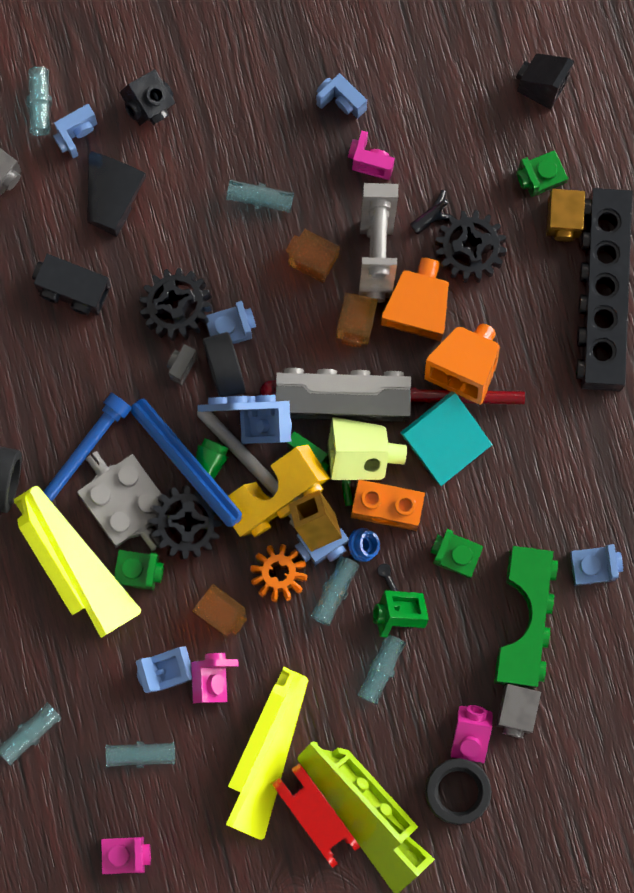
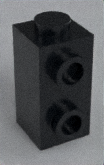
[32,254,111,316]

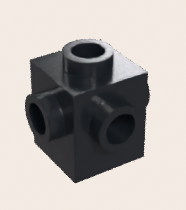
[119,69,175,126]

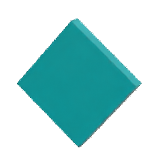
[400,391,493,486]

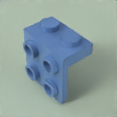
[197,395,292,444]

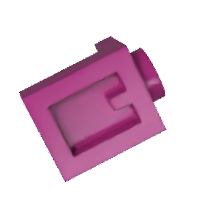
[348,131,395,180]
[191,653,239,703]
[101,837,151,874]

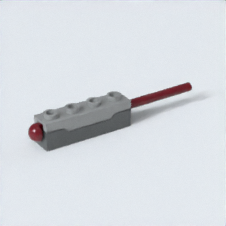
[260,368,525,422]

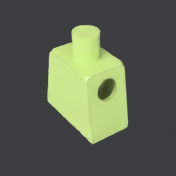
[327,417,407,480]

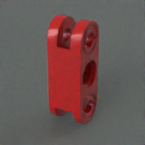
[271,763,360,868]

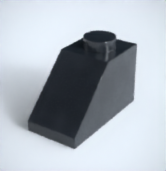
[516,53,574,110]

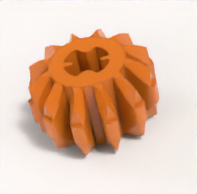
[250,544,308,602]

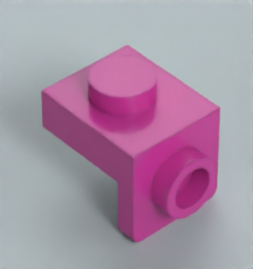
[451,705,493,763]

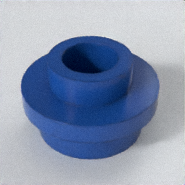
[348,528,380,562]

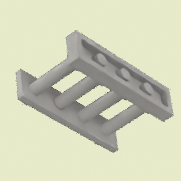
[359,183,398,303]

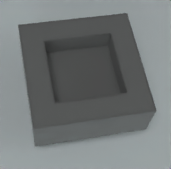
[167,344,197,386]

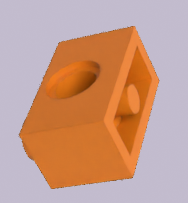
[351,480,425,531]

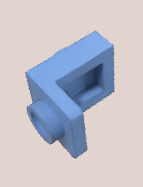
[295,528,349,566]
[136,646,192,693]

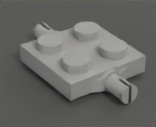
[77,451,171,551]

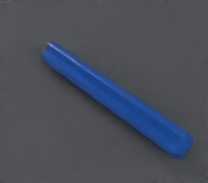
[131,399,242,527]

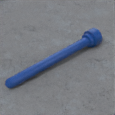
[43,392,132,502]

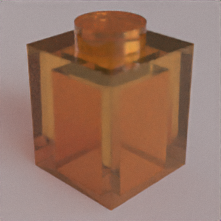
[286,228,340,283]
[336,292,378,347]
[192,584,247,638]

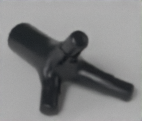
[410,190,451,234]

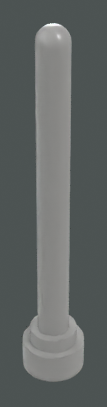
[197,411,295,528]

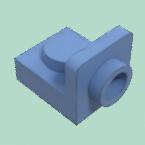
[316,73,367,119]
[53,104,97,158]
[206,301,256,344]
[570,544,623,586]

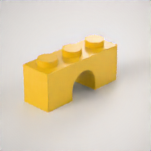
[228,445,330,537]

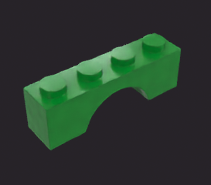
[494,546,558,689]

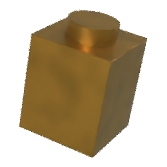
[546,189,585,242]
[289,490,342,552]

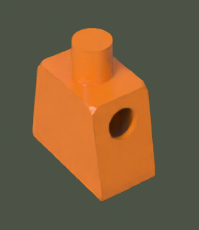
[381,258,449,341]
[424,324,500,405]

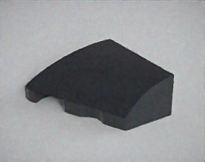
[87,151,146,237]

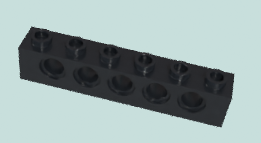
[576,188,633,391]

